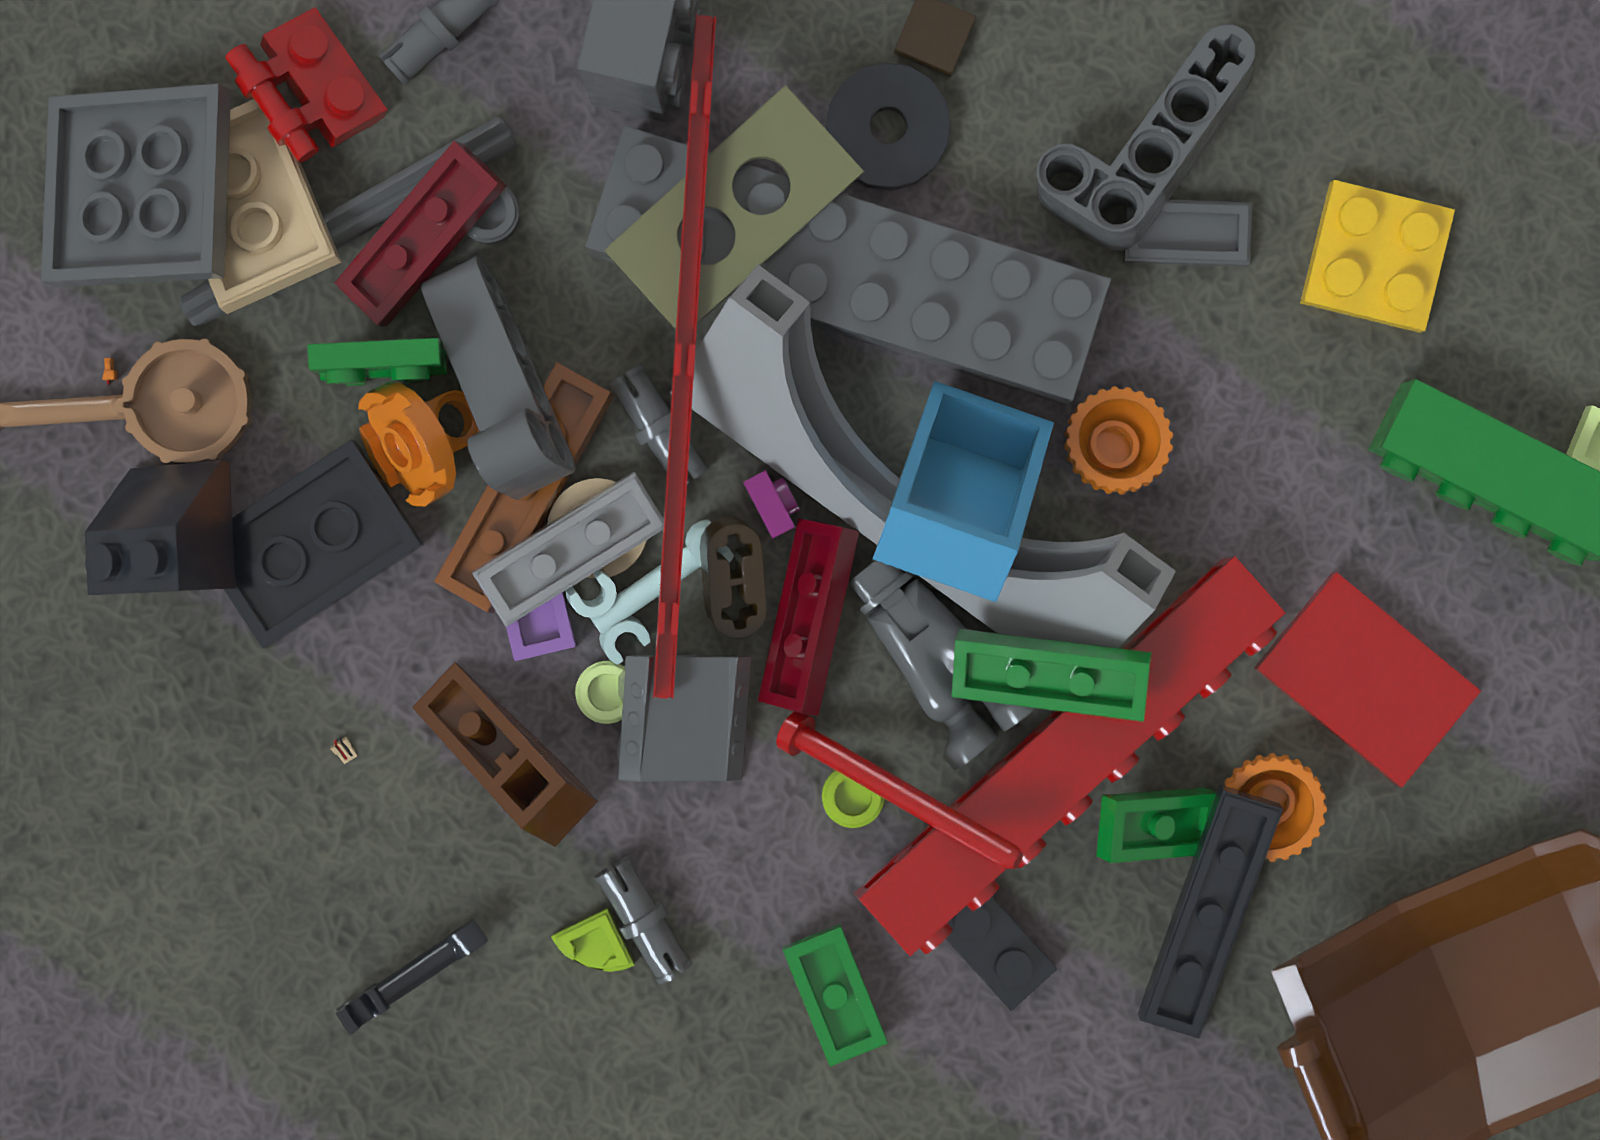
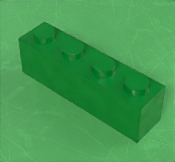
[1368,379,1600,566]

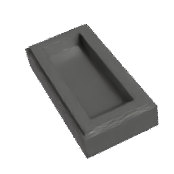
[1123,200,1252,267]

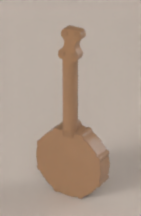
[0,339,252,464]

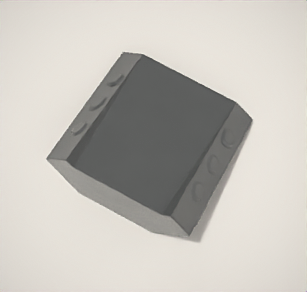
[617,654,751,782]

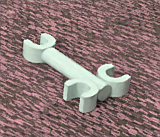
[565,519,734,665]

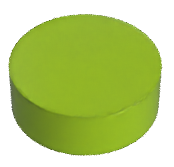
[822,770,884,828]

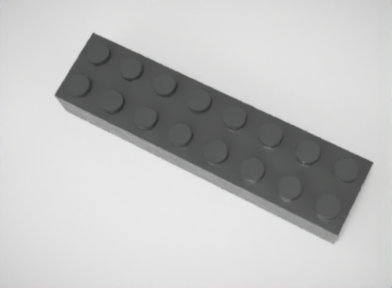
[585,125,1111,405]

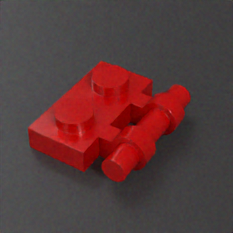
[225,7,388,163]

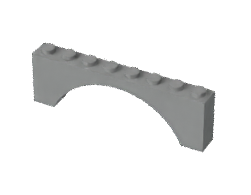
[670,265,1176,648]

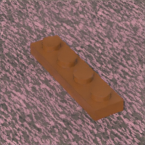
[434,362,615,613]

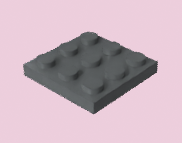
[41,83,231,287]

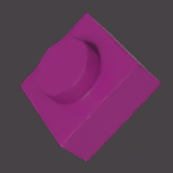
[743,470,800,539]

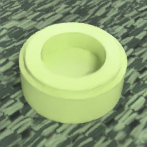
[575,661,625,724]

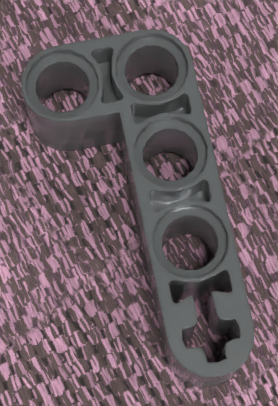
[1036,25,1255,251]
[421,254,576,500]

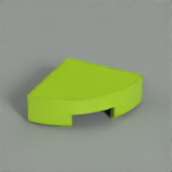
[551,907,635,972]

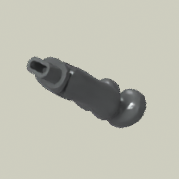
[848,560,1036,771]

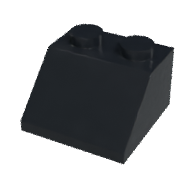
[85,461,236,595]

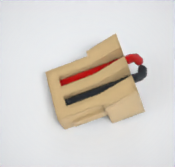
[331,736,357,764]

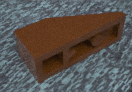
[412,662,598,847]

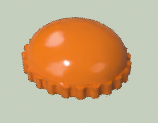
[1064,386,1173,495]
[1225,753,1327,862]

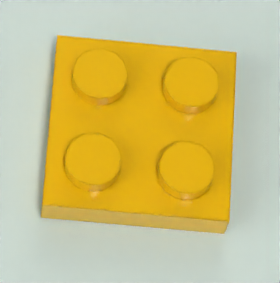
[1300,180,1455,333]

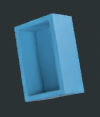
[873,381,1054,602]

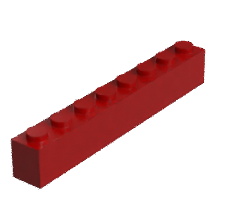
[854,556,1286,957]

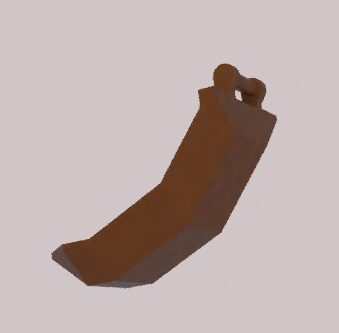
[1271,828,1600,1140]

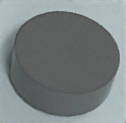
[466,187,521,245]

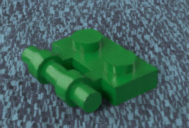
[307,338,447,386]

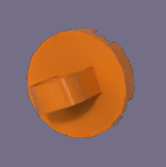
[358,382,480,507]

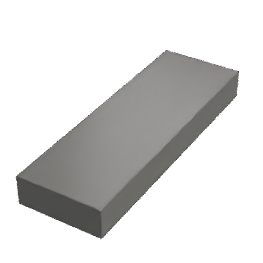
[472,472,664,627]

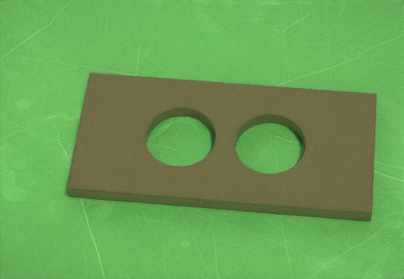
[604,85,864,330]

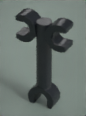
[335,919,488,1035]

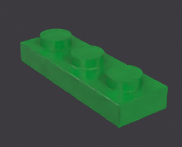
[952,629,1152,722]

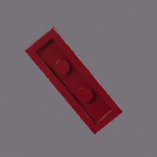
[334,141,507,327]
[758,518,860,716]

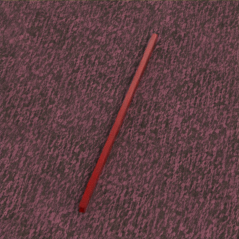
[653,14,716,699]

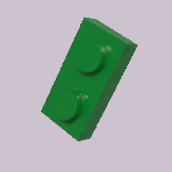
[1096,787,1216,863]
[783,924,888,1067]

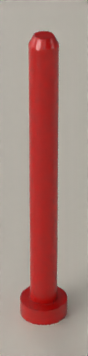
[776,711,1023,869]

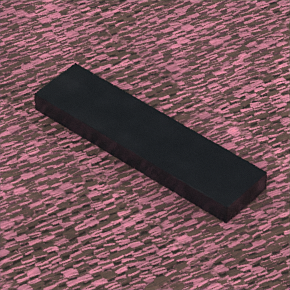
[1138,785,1283,1039]

